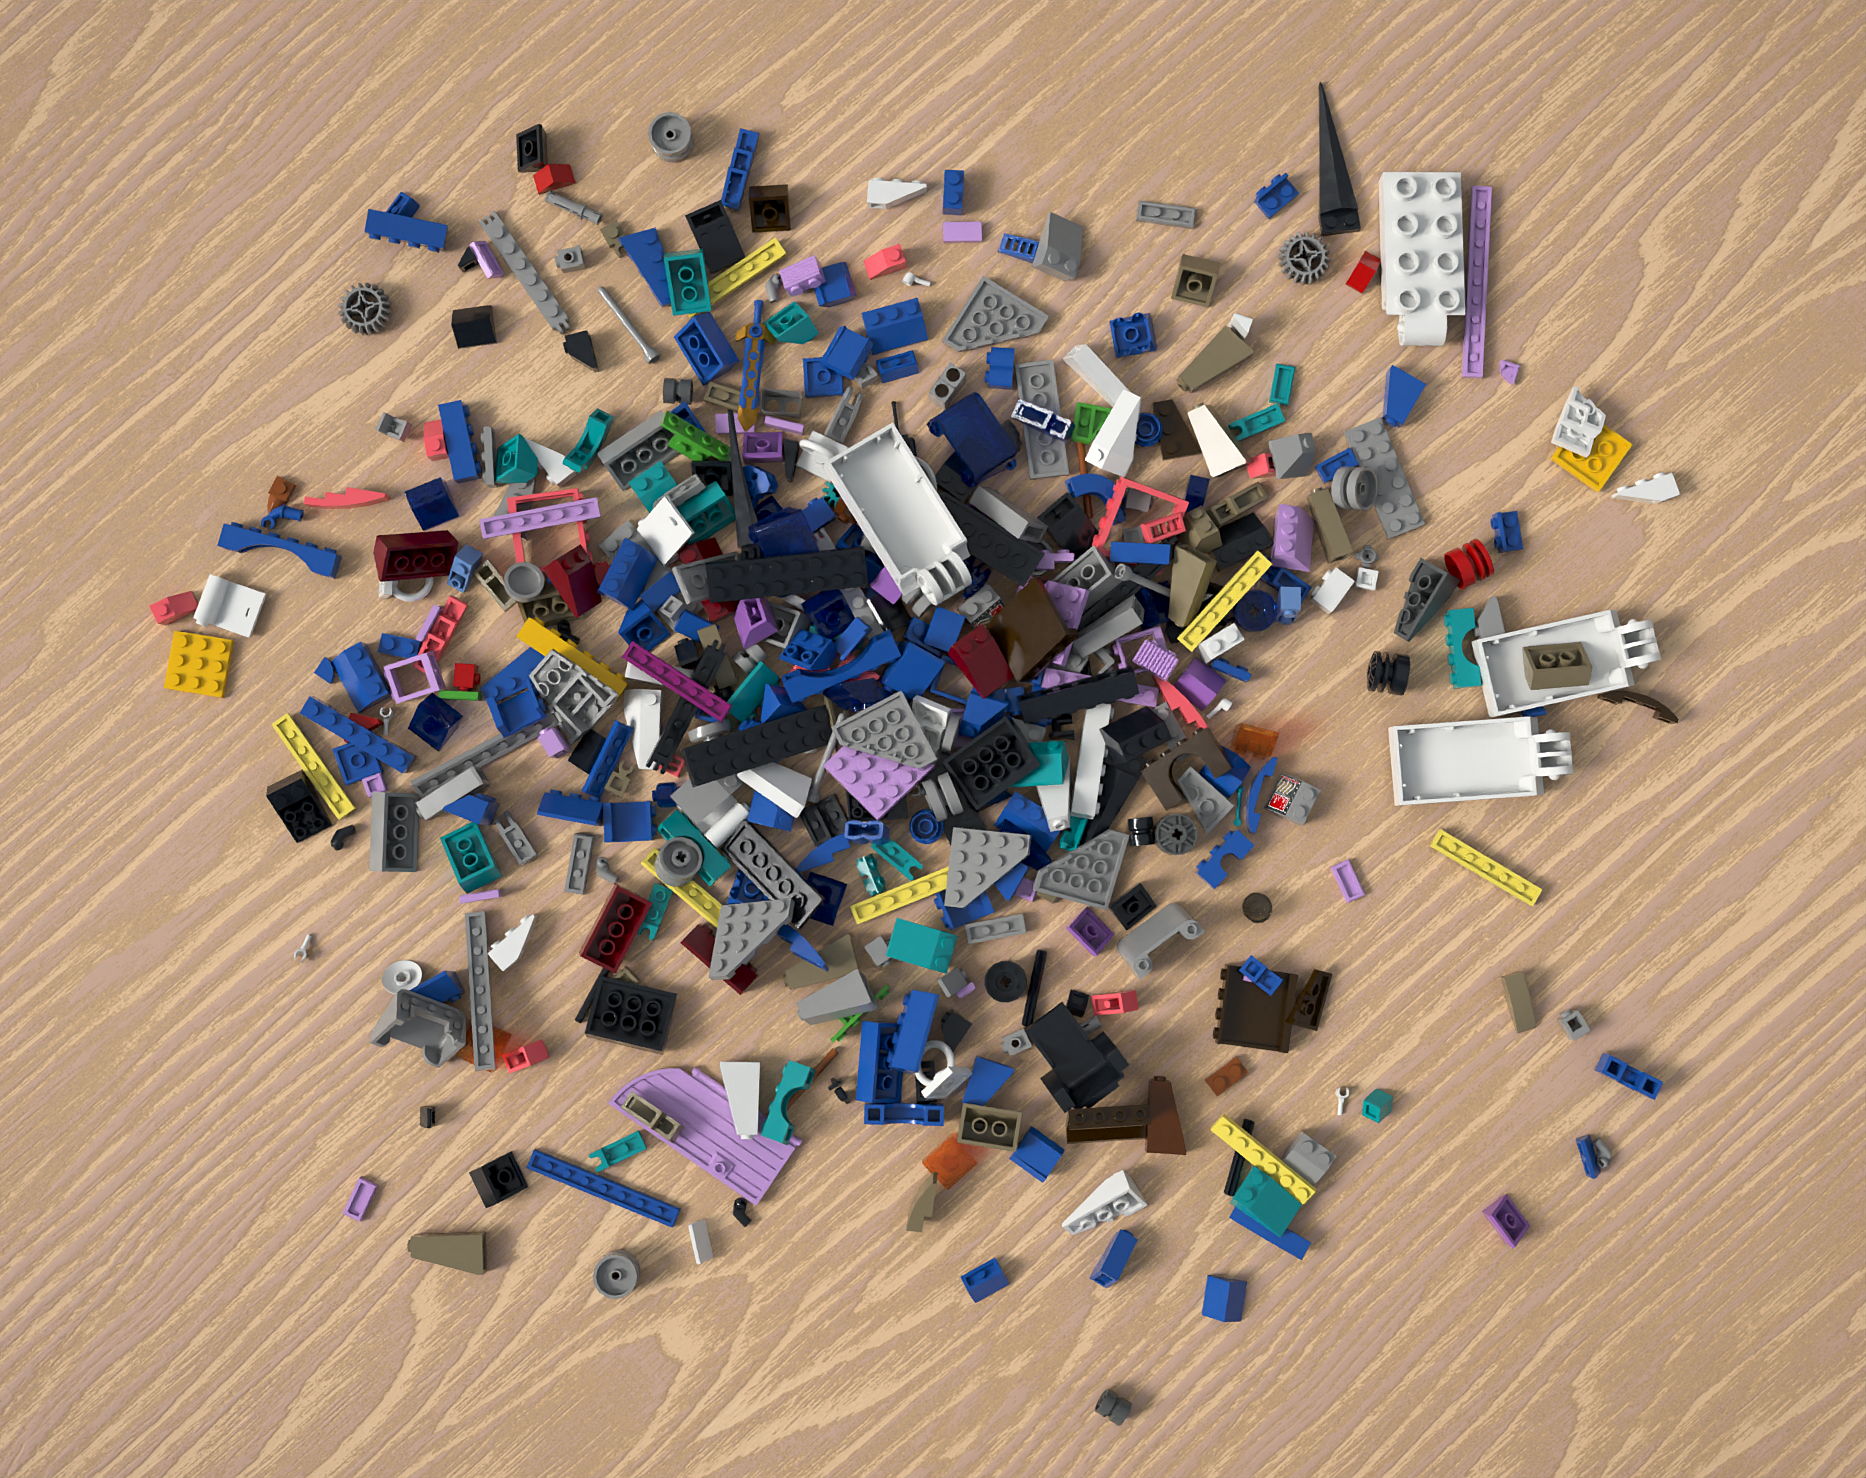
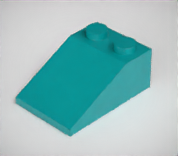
[664,248,712,316]
[628,460,677,513]
[440,822,502,894]
[885,918,958,974]
[1230,1166,1302,1238]

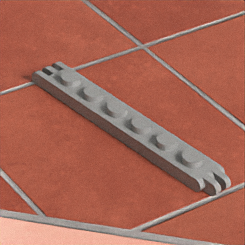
[478,210,571,335]
[806,528,884,641]

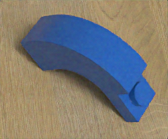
[1065,474,1126,526]

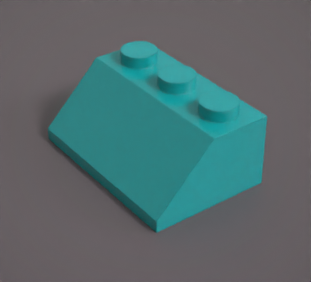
[676,481,736,546]
[727,661,781,722]
[1010,741,1069,787]

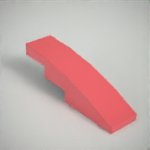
[304,487,390,509]
[413,595,469,673]
[1152,675,1208,729]

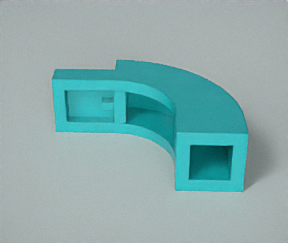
[562,408,614,473]

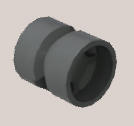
[663,378,693,405]
[1095,1388,1132,1426]

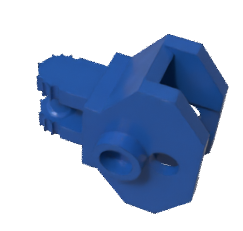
[743,465,779,510]

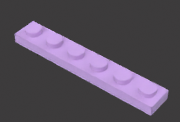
[479,497,601,539]
[1041,668,1159,708]

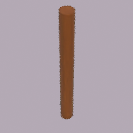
[1077,442,1093,519]
[787,1048,838,1110]

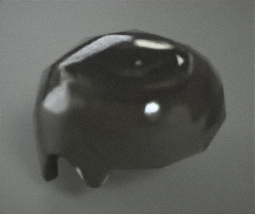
[1242,892,1272,923]

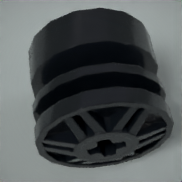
[1367,651,1410,696]
[985,961,1027,1003]

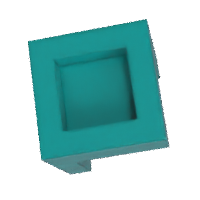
[1362,1089,1393,1123]

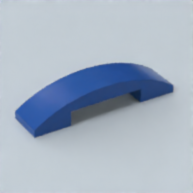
[1246,757,1278,834]

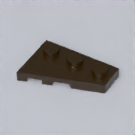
[1152,399,1201,461]
[1287,969,1332,1031]

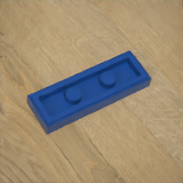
[1110,542,1171,565]

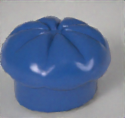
[1135,413,1163,447]
[909,809,944,844]

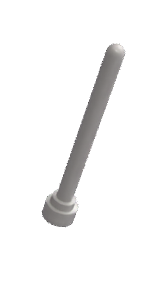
[598,287,661,364]
[1114,564,1171,597]
[806,713,846,803]

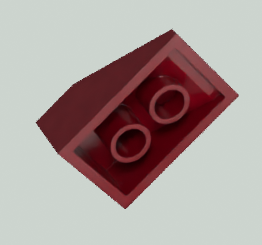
[543,544,602,618]
[948,624,1014,699]

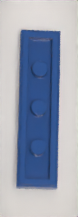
[582,720,634,798]

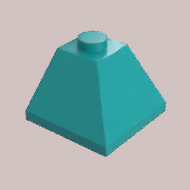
[763,301,819,344]
[495,434,538,484]

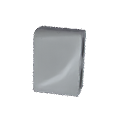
[929,362,966,411]
[761,389,802,418]

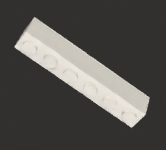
[1070,703,1114,819]

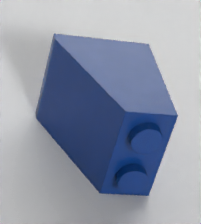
[879,641,945,703]

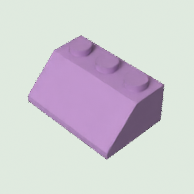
[1271,504,1314,572]

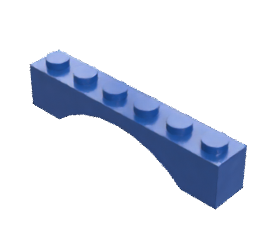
[217,522,342,579]
[781,629,901,703]
[300,696,417,773]

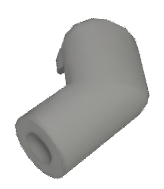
[765,273,783,303]
[596,857,619,884]
[1592,1137,1611,1168]

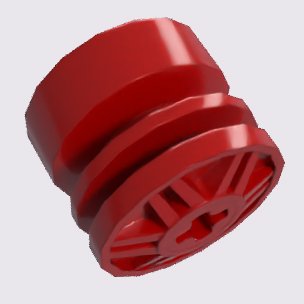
[1444,538,1494,590]

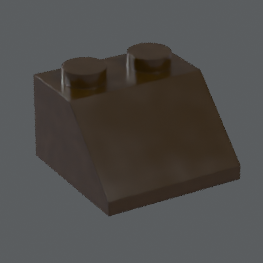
[749,184,791,233]

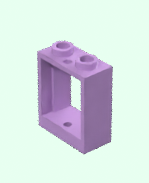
[1112,626,1167,675]
[383,651,446,704]

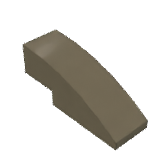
[1206,481,1268,528]
[473,560,518,612]
[697,624,738,689]
[1500,971,1536,1034]
[620,1091,684,1143]
[906,1172,938,1232]

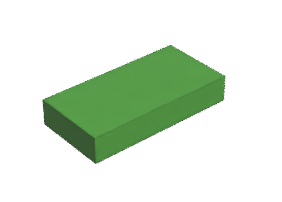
[438,690,482,701]

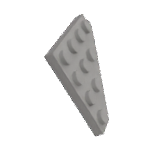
[942,276,1049,352]
[831,691,938,770]
[944,827,1031,908]
[1033,829,1130,910]
[709,898,795,981]

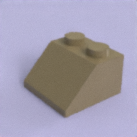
[1171,254,1220,308]
[1174,505,1222,554]

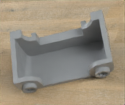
[1117,903,1205,979]
[370,989,466,1068]

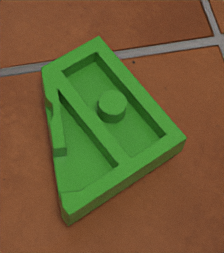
[1071,402,1112,444]

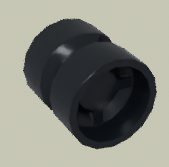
[1127,817,1155,846]

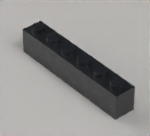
[1017,666,1139,724]

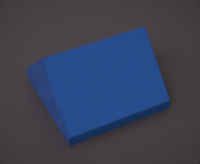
[924,607,966,655]
[761,684,806,723]
[1202,1275,1247,1322]

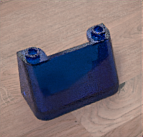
[926,392,1017,488]
[748,507,819,599]

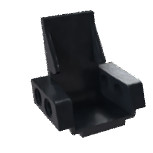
[1024,1002,1129,1113]

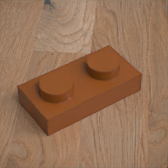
[1205,1056,1249,1096]

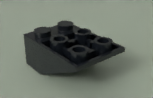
[685,200,745,274]
[1037,492,1099,561]
[266,769,332,843]
[846,790,908,822]

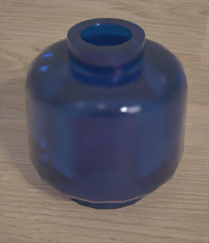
[652,782,680,808]

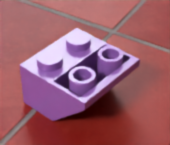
[734,597,778,649]

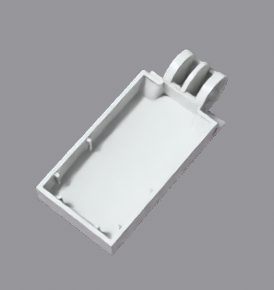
[1379,172,1465,346]
[823,422,972,605]
[1471,609,1662,718]
[1388,716,1574,806]

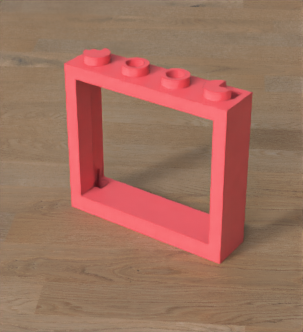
[1092,476,1189,575]
[507,488,593,574]

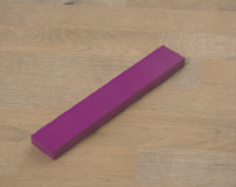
[622,641,732,722]

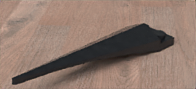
[1318,82,1361,236]
[728,409,767,559]
[1079,750,1147,846]

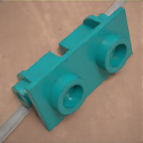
[1059,816,1088,851]
[856,854,886,896]

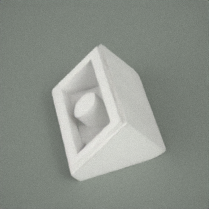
[1228,313,1252,341]
[688,1219,713,1264]

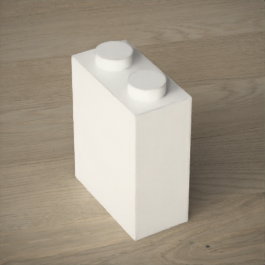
[1195,623,1244,664]

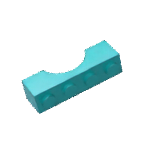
[1443,608,1481,689]
[657,809,731,887]
[761,1060,816,1145]

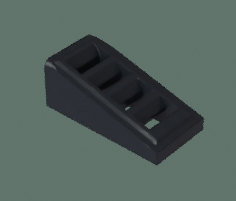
[783,439,800,483]
[915,1061,937,1103]

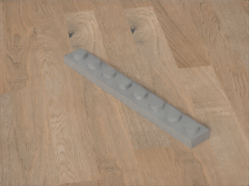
[411,708,559,798]
[465,911,496,1071]

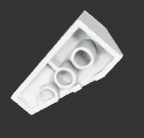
[1085,389,1142,477]
[623,689,664,770]
[1062,1170,1147,1235]

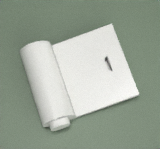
[637,496,695,567]
[193,574,267,638]
[677,795,750,849]

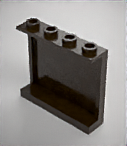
[987,576,1080,682]
[1213,964,1298,1054]
[1065,1104,1151,1144]

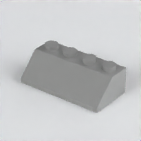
[597,410,679,491]
[1051,545,1122,613]
[369,792,419,872]

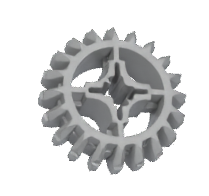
[1278,232,1331,285]
[338,282,392,335]

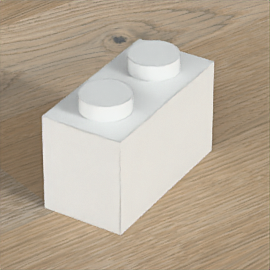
[1310,567,1355,615]

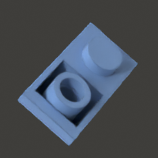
[447,544,483,593]
[1275,586,1301,625]

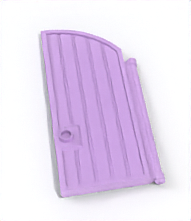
[608,1067,803,1205]

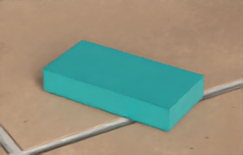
[1269,363,1295,406]

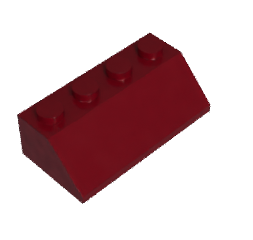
[373,530,459,582]
[678,537,740,623]
[579,883,652,974]
[680,923,759,995]

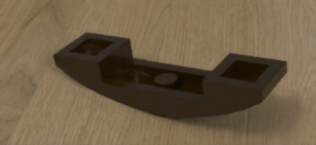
[1597,691,1679,724]

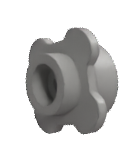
[1355,545,1379,568]

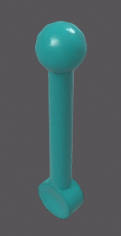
[1233,785,1244,826]

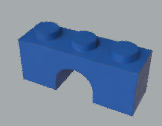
[1195,829,1255,889]
[1594,1053,1663,1100]

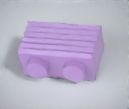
[779,255,826,297]
[1132,639,1179,682]
[538,727,571,759]

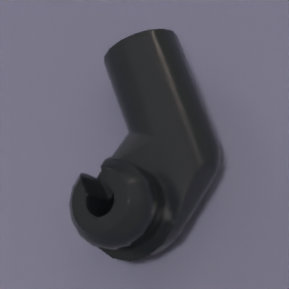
[557,620,580,645]
[330,825,356,851]
[733,1197,752,1227]

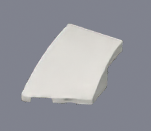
[1551,386,1606,457]
[912,695,951,765]

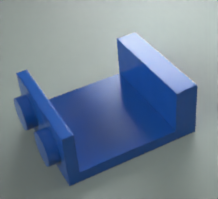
[486,678,547,738]
[603,801,657,843]
[934,890,994,930]

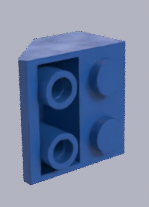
[779,629,838,671]

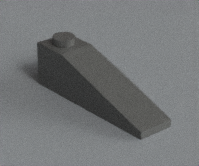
[1394,558,1460,642]

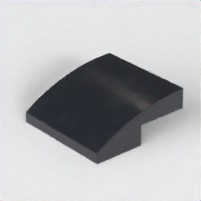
[866,594,912,633]
[799,793,849,847]

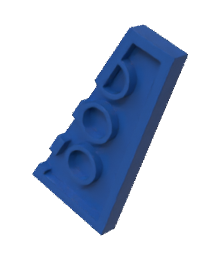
[618,227,671,307]
[480,647,545,704]

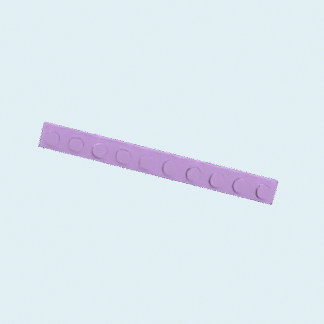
[1461,186,1492,379]

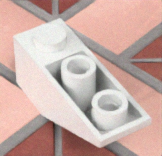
[867,178,927,210]
[525,438,578,487]
[1611,472,1680,504]
[488,914,538,971]

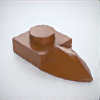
[267,476,296,514]

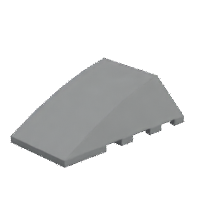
[529,649,619,745]

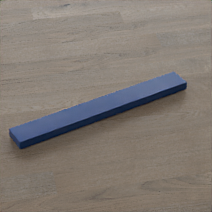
[526,1149,681,1228]

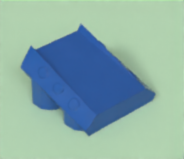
[814,262,857,308]
[1109,312,1158,358]
[820,326,873,380]
[727,868,770,905]
[1009,1126,1065,1183]

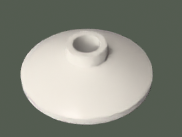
[382,960,422,994]

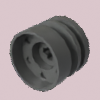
[1153,814,1198,855]

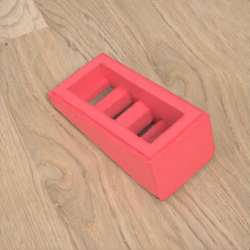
[1141,512,1186,544]

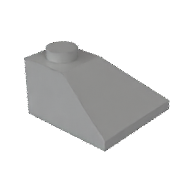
[1268,433,1316,480]

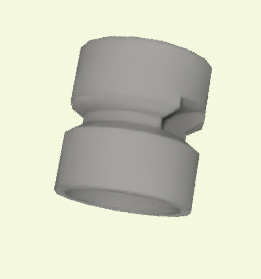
[732,644,768,675]

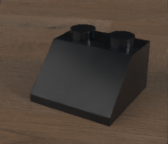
[469,1151,528,1208]

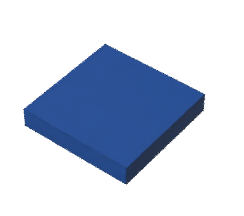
[803,357,844,398]
[333,743,384,786]

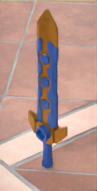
[736,300,775,432]

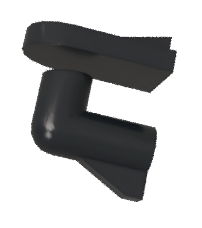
[1049,713,1075,740]
[827,1077,850,1104]

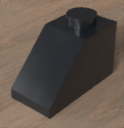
[563,330,599,373]
[674,638,700,669]
[941,1010,972,1052]

